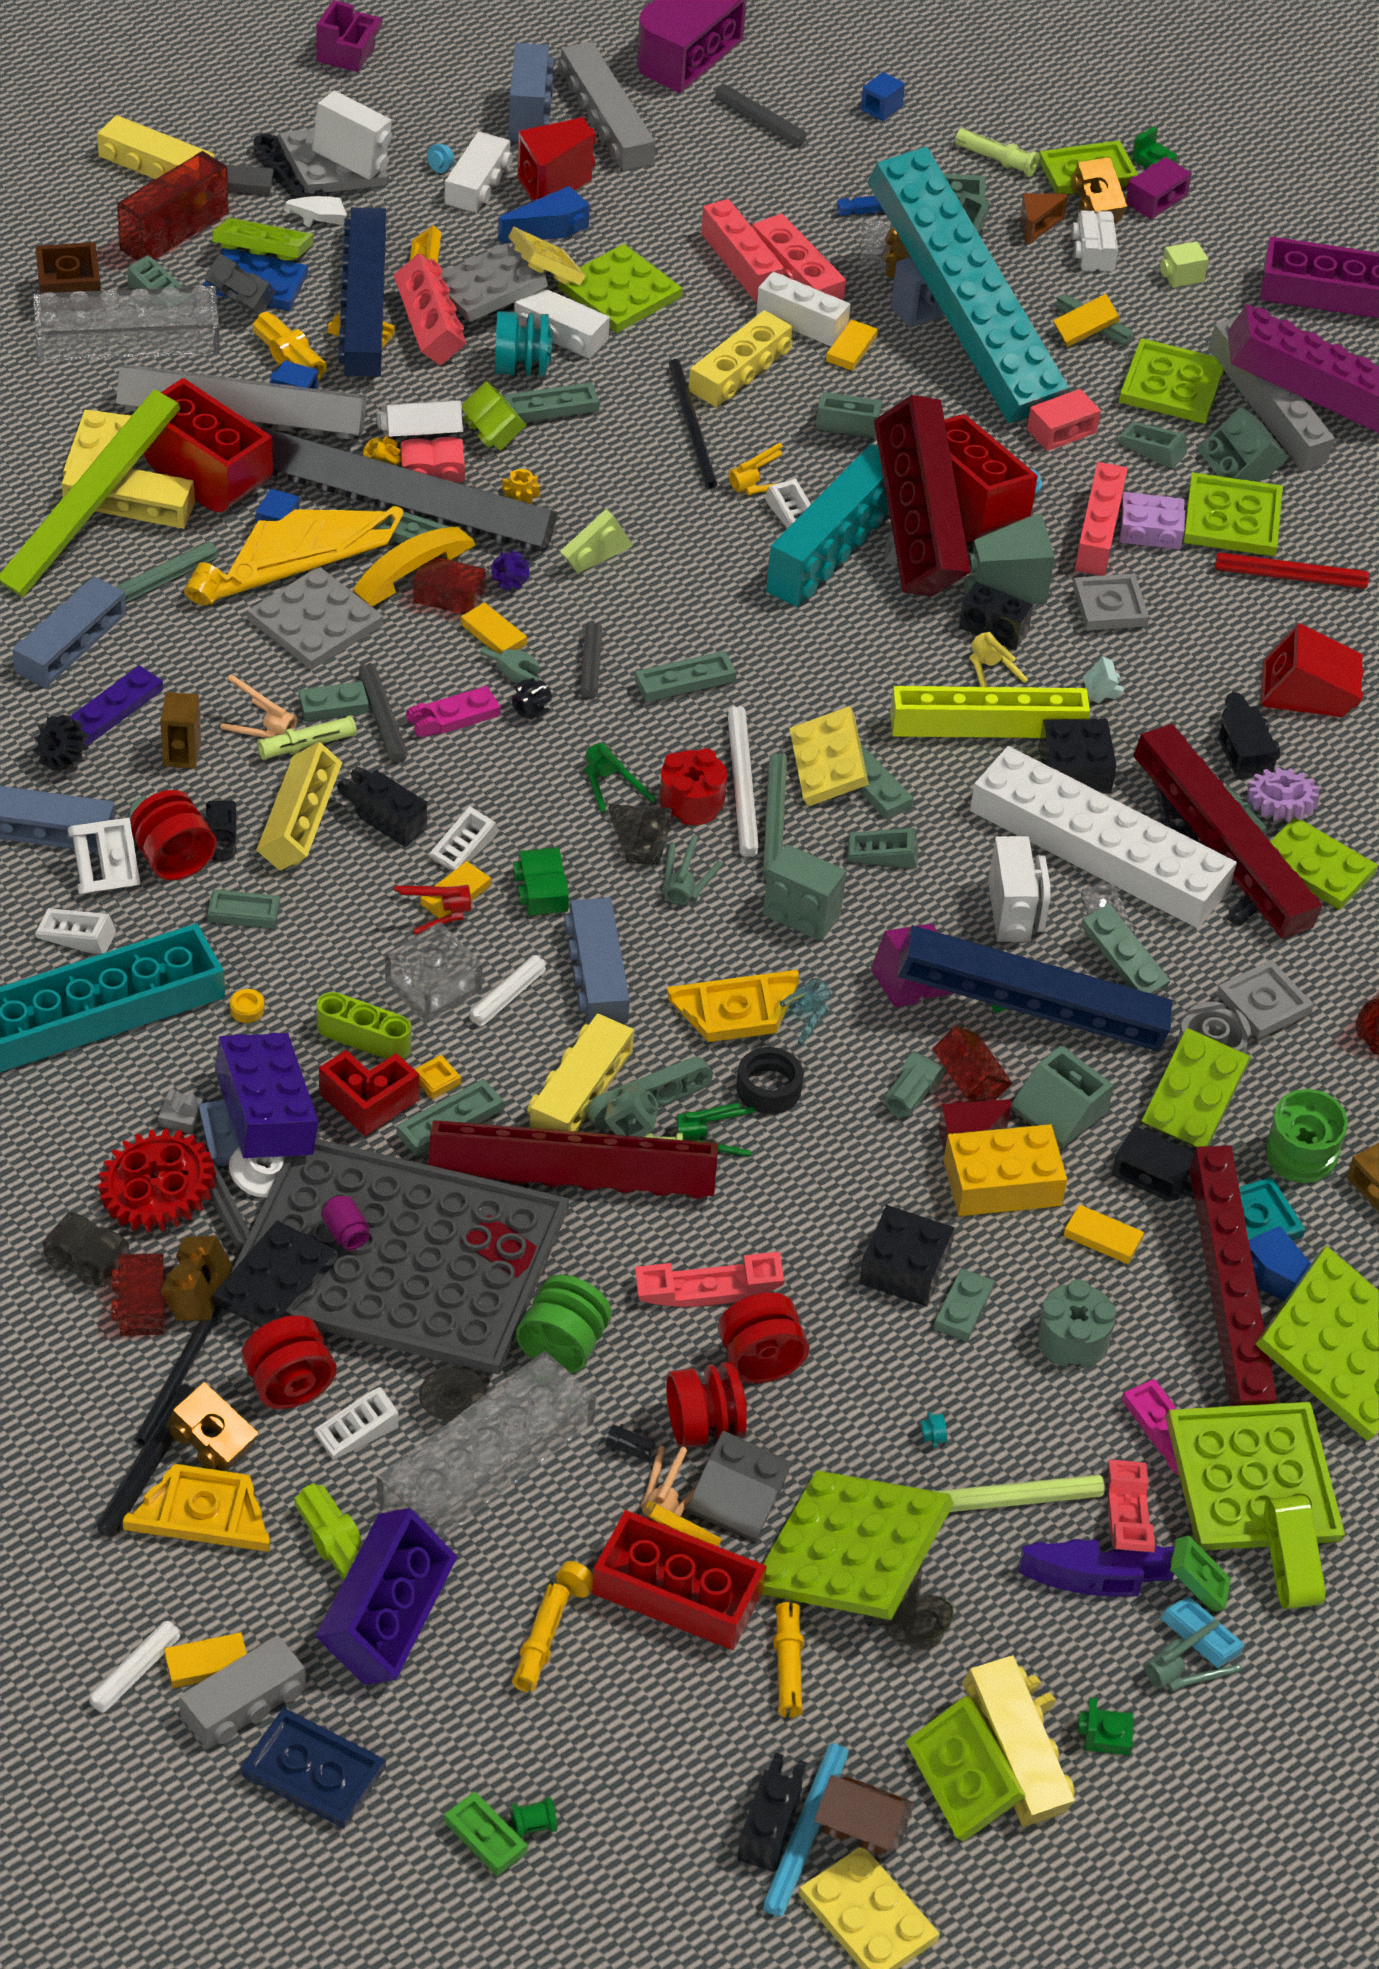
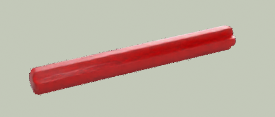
[1215,553,1370,589]

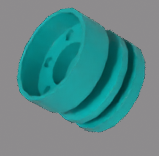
[495,312,552,377]

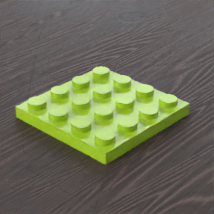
[1255,1246,1379,1442]
[1166,1402,1345,1551]
[762,1470,953,1620]

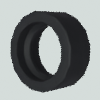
[736,1047,804,1114]

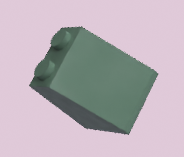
[964,514,1055,604]

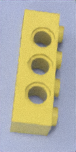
[689,310,793,407]

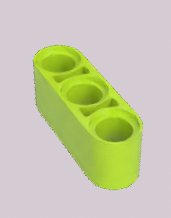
[316,992,411,1059]
[1264,1495,1326,1609]

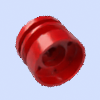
[130,790,217,881]
[666,1361,747,1449]

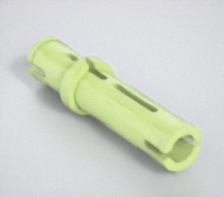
[257,715,357,760]

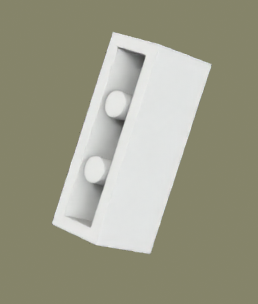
[445,131,513,213]
[756,272,851,346]
[514,288,610,359]

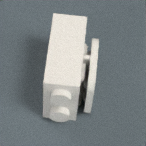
[988,836,1050,942]

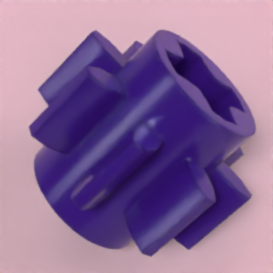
[491,550,530,591]

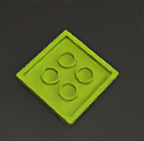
[558,244,683,333]
[1119,338,1224,424]
[1183,472,1283,556]

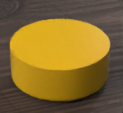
[230,989,265,1023]
[556,1561,593,1598]

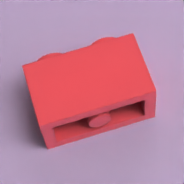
[1027,389,1101,451]

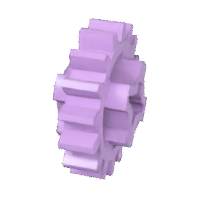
[1247,768,1319,822]

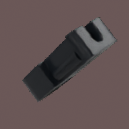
[206,800,237,861]

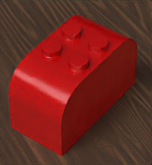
[143,378,273,512]
[945,414,1038,542]

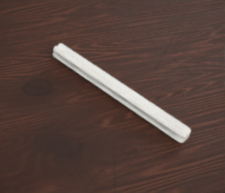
[728,706,758,857]

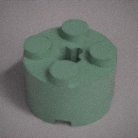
[1038,1279,1116,1368]

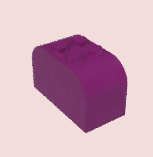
[637,0,746,94]

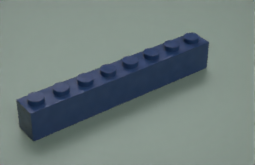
[338,207,386,377]
[897,925,1172,1051]

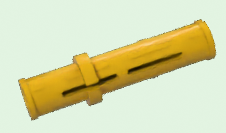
[512,1583,570,1692]
[773,1602,804,1718]

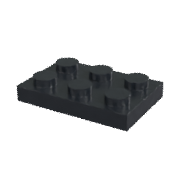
[213,1220,338,1327]

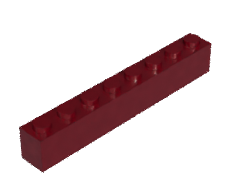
[1133,723,1323,939]
[428,1120,718,1199]
[1189,1145,1277,1406]

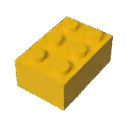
[944,1124,1067,1216]

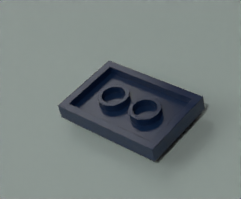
[241,1707,386,1829]

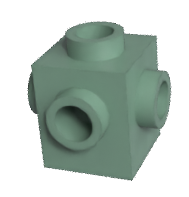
[605,1081,658,1137]

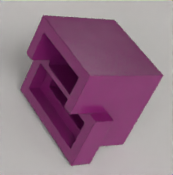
[316,0,382,72]
[871,923,954,1008]

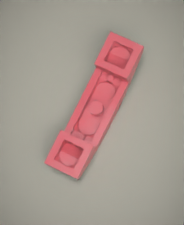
[635,1251,784,1307]
[1108,1459,1155,1552]

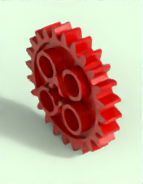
[98,1128,216,1233]

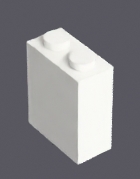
[312,90,392,180]
[377,400,463,437]

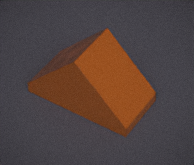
[1020,193,1068,245]

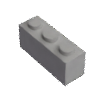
[179,1635,306,1750]

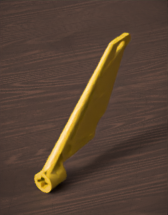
[184,507,403,606]

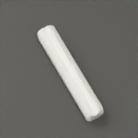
[469,955,546,1027]
[89,1621,180,1713]

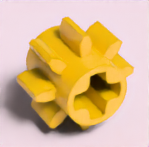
[363,436,401,466]
[502,469,540,504]

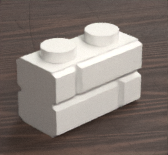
[1071,211,1118,272]

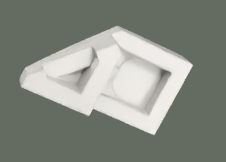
[283,196,347,228]

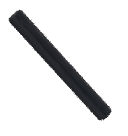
[97,1384,196,1538]

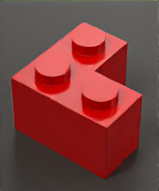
[319,1050,419,1136]

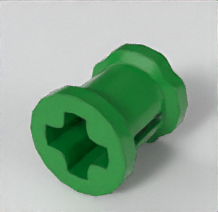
[510,1797,557,1839]

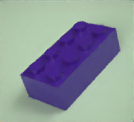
[215,1033,318,1158]
[315,1508,458,1685]

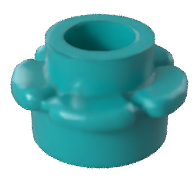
[920,1412,948,1448]

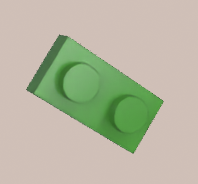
[1170,1535,1231,1612]
[444,1791,528,1877]

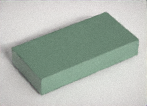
[207,889,280,929]

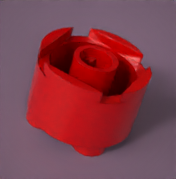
[659,748,727,825]

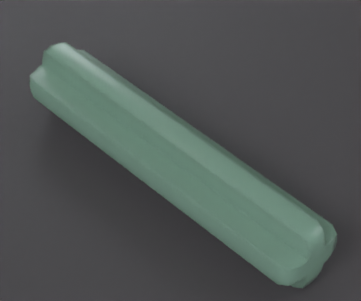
[1055,294,1133,345]

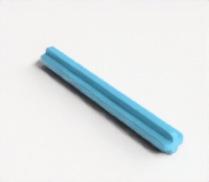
[763,1743,848,1917]

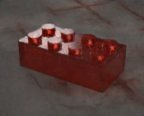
[117,151,229,261]

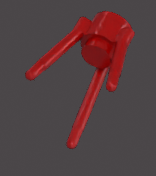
[394,885,472,935]

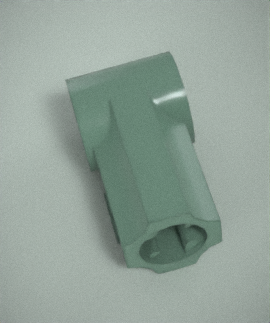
[884,1051,946,1118]

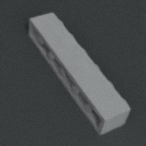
[558,41,656,171]
[1208,317,1335,471]

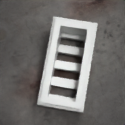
[765,479,811,528]
[429,806,498,872]
[35,908,116,955]
[314,1387,398,1460]

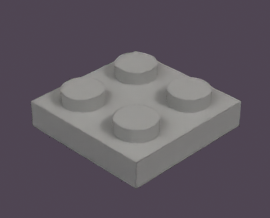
[1073,574,1149,631]
[1216,960,1314,1039]

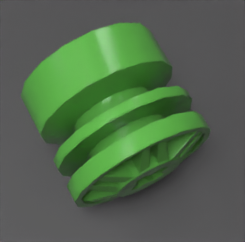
[1265,1089,1348,1184]
[516,1274,612,1374]

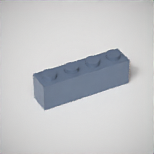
[13,576,126,689]
[0,785,115,852]
[564,897,630,1025]

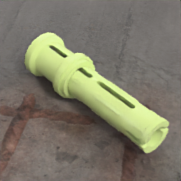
[955,128,1040,177]

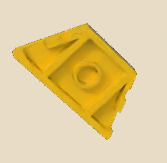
[667,969,799,1042]
[123,1464,270,1552]

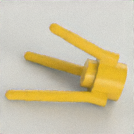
[728,443,800,496]

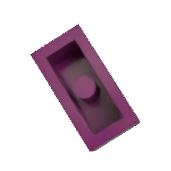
[1126,157,1192,220]

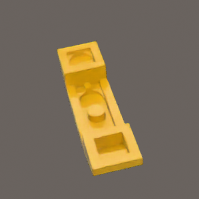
[353,527,475,607]

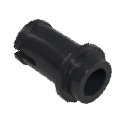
[605,1423,656,1462]

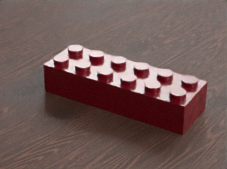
[874,395,971,597]

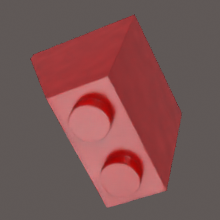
[517,117,597,202]
[1261,623,1364,717]

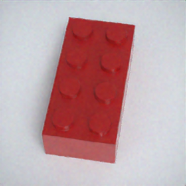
[592,1510,767,1651]

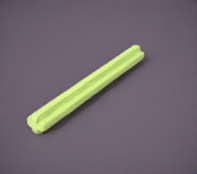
[936,1475,1105,1512]

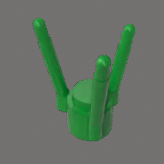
[584,743,656,813]
[677,1103,755,1157]

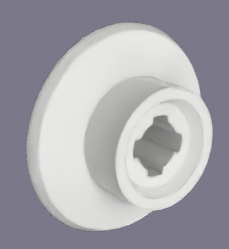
[229,1147,286,1197]

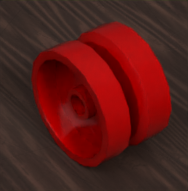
[718,1292,810,1383]
[241,1315,336,1409]

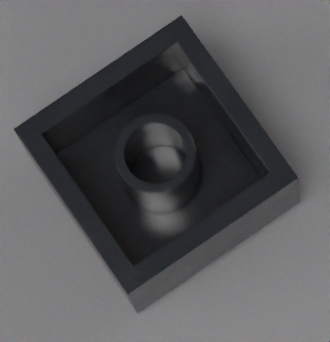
[1039,719,1117,793]
[859,1205,955,1307]

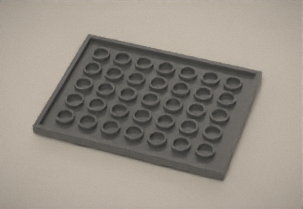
[230,1139,569,1375]

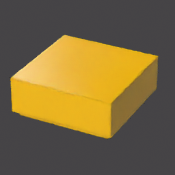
[415,1055,461,1100]

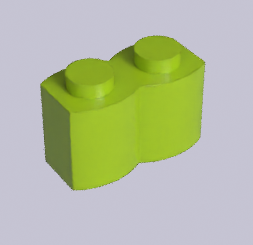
[461,380,527,451]

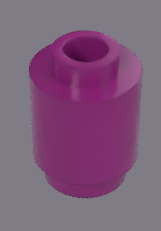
[321,1196,370,1251]

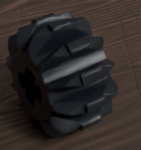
[32,715,90,772]

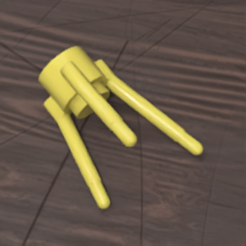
[969,632,1028,687]

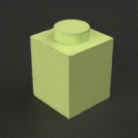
[1160,241,1209,288]

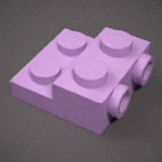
[1119,492,1185,550]

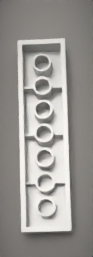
[970,746,1237,928]

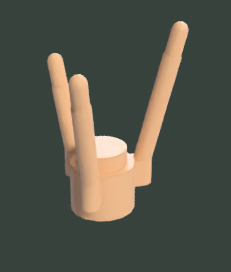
[220,675,297,738]
[640,1445,696,1522]

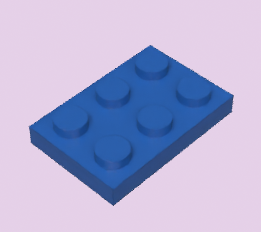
[204,248,308,311]

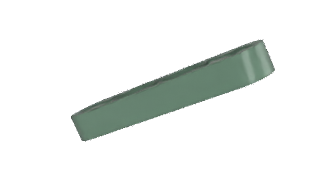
[585,1056,713,1130]

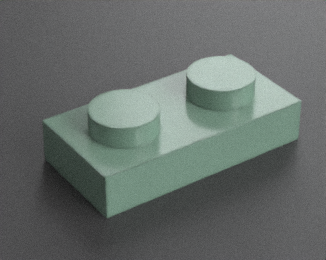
[298,681,369,722]
[934,1268,995,1342]

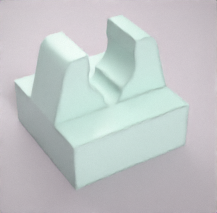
[1083,656,1124,703]

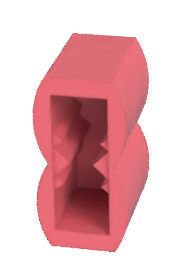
[401,437,465,483]

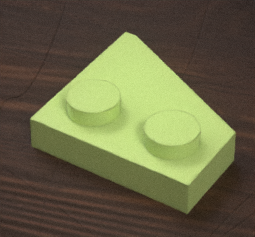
[560,509,633,573]

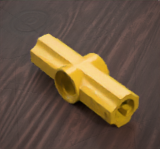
[252,311,326,381]

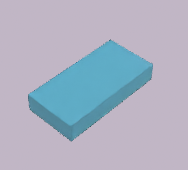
[1161,1596,1245,1668]

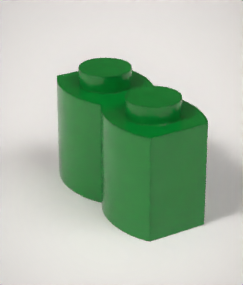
[513,847,569,916]

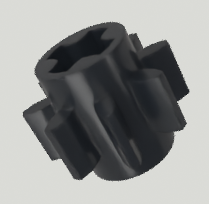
[512,677,552,720]

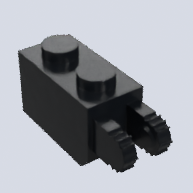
[1218,692,1280,780]
[336,766,427,847]
[1112,1125,1194,1202]
[737,1752,808,1872]

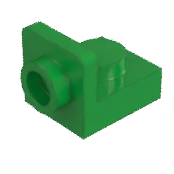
[1132,126,1178,169]
[1077,1697,1134,1756]

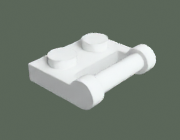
[68,818,141,895]

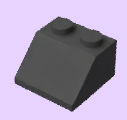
[686,1431,792,1543]

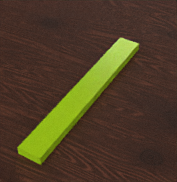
[0,389,181,598]

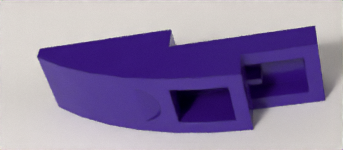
[1018,1539,1175,1597]

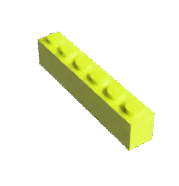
[890,686,1090,738]

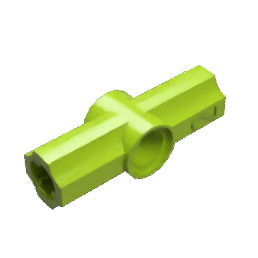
[294,1483,362,1581]

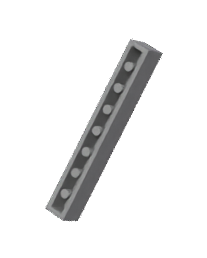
[116,364,367,439]

